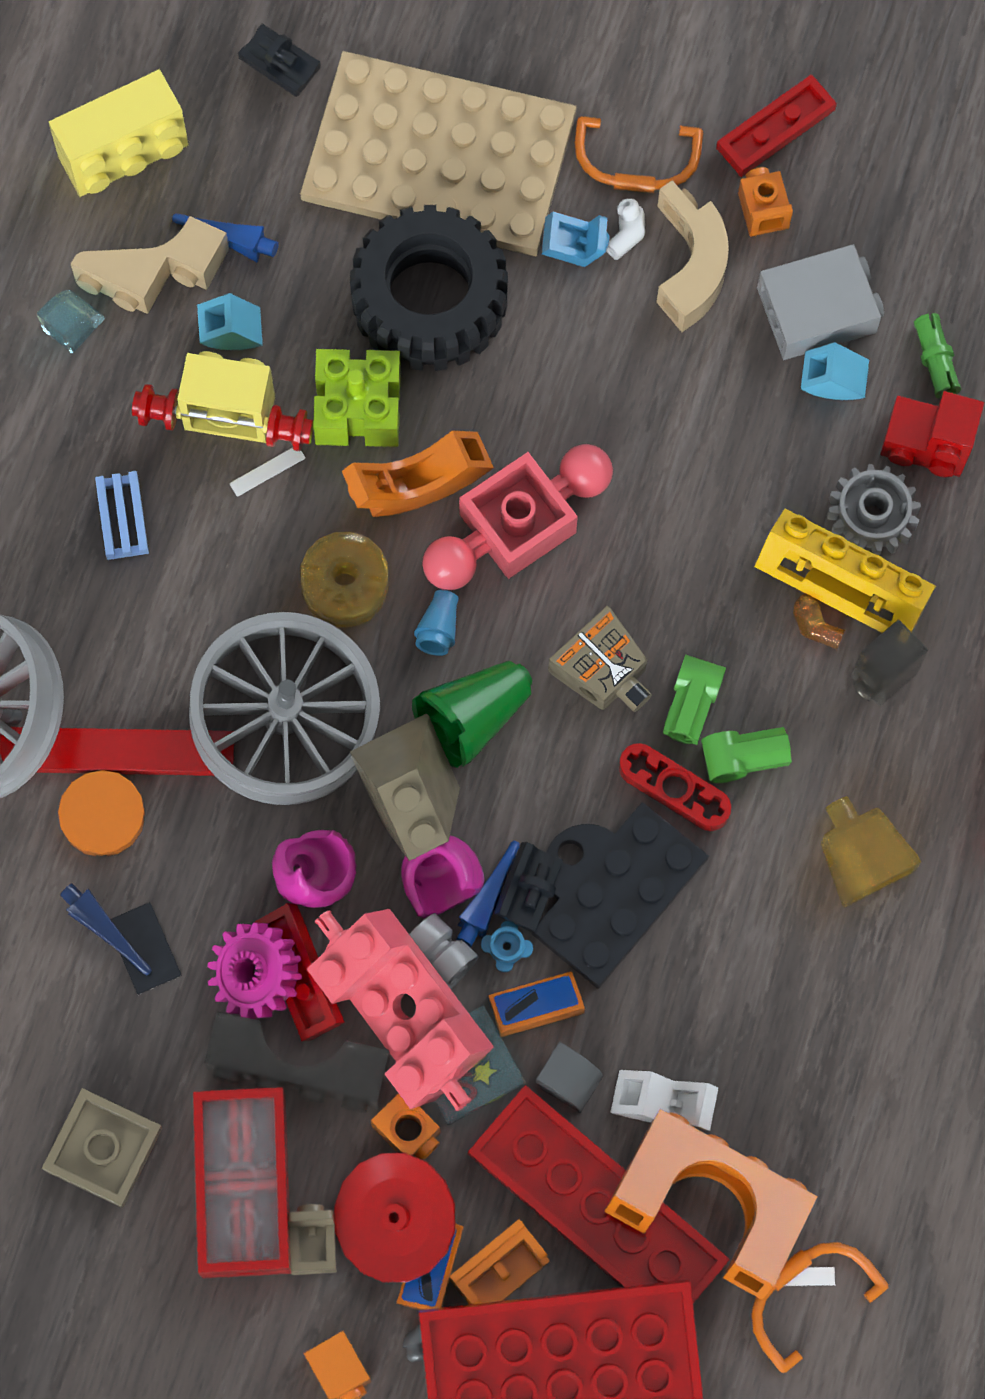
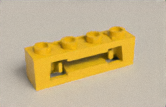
[755,509,936,645]

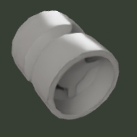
[409,913,479,989]

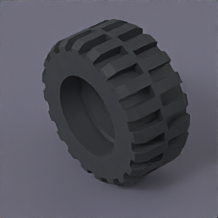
[350,205,508,371]

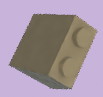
[350,713,460,861]

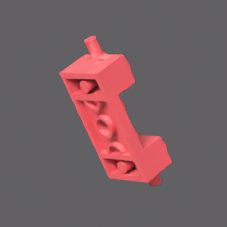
[307,909,494,1111]

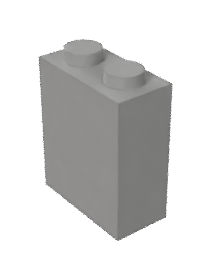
[757,244,884,360]

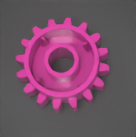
[207,922,302,1019]

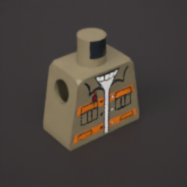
[548,606,652,712]

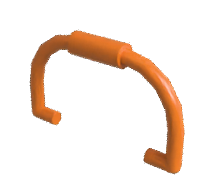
[575,116,703,193]
[751,1242,888,1373]

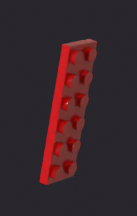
[468,1085,730,1304]

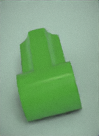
[663,655,726,745]
[701,727,792,783]

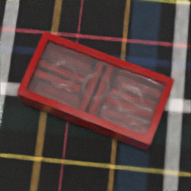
[193,1087,291,1278]

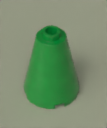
[412,661,532,768]

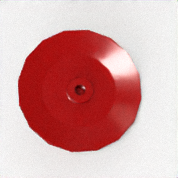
[334,1153,456,1282]

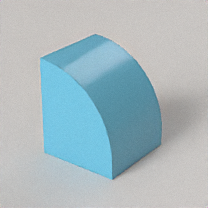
[197,293,263,350]
[801,342,869,400]

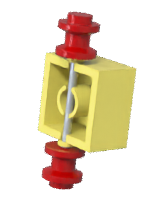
[132,351,313,452]

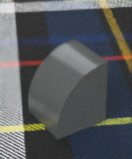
[536,1041,603,1113]

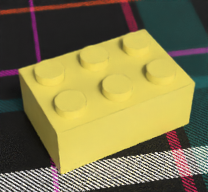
[48,69,189,197]

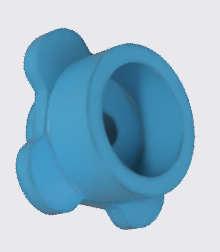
[481,921,533,973]

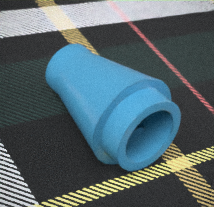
[414,590,459,656]

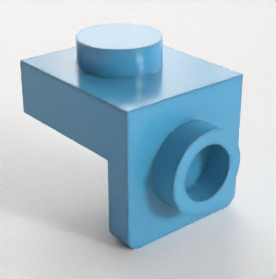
[542,212,609,267]

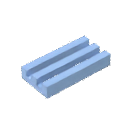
[95,471,149,560]

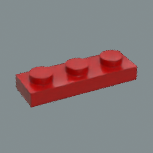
[716,74,837,177]
[255,903,345,1041]

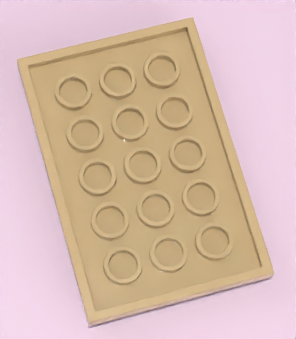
[300,51,577,257]

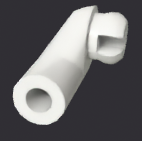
[607,198,645,260]

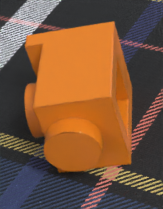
[738,167,793,237]

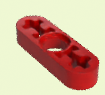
[619,743,731,831]

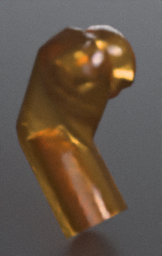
[793,593,845,649]

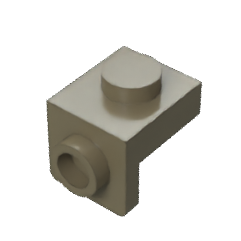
[288,1204,337,1275]

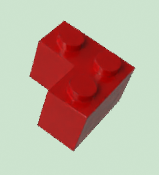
[880,391,985,477]

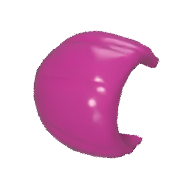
[272,830,357,908]
[401,835,484,919]

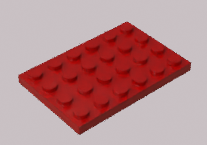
[419,1280,703,1399]

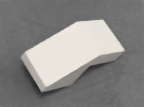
[610,1070,718,1131]

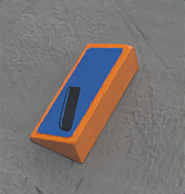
[488,971,585,1038]
[396,1224,464,1310]

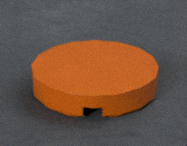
[58,770,145,856]

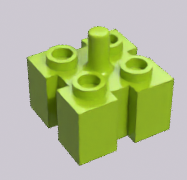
[313,349,401,447]

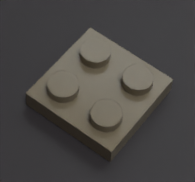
[42,1088,163,1208]

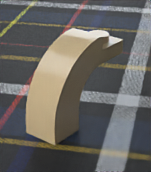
[657,180,729,332]

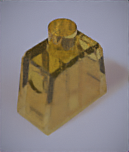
[821,796,921,908]

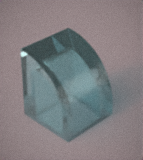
[37,290,105,353]

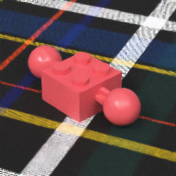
[422,444,613,591]

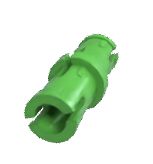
[913,313,961,399]

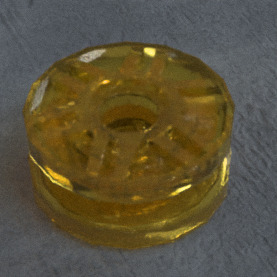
[300,532,388,627]

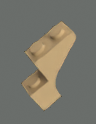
[71,216,229,314]

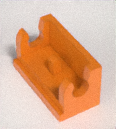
[449,1219,550,1305]

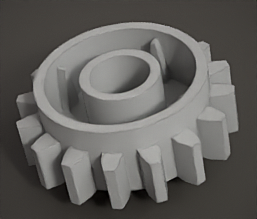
[827,464,921,556]

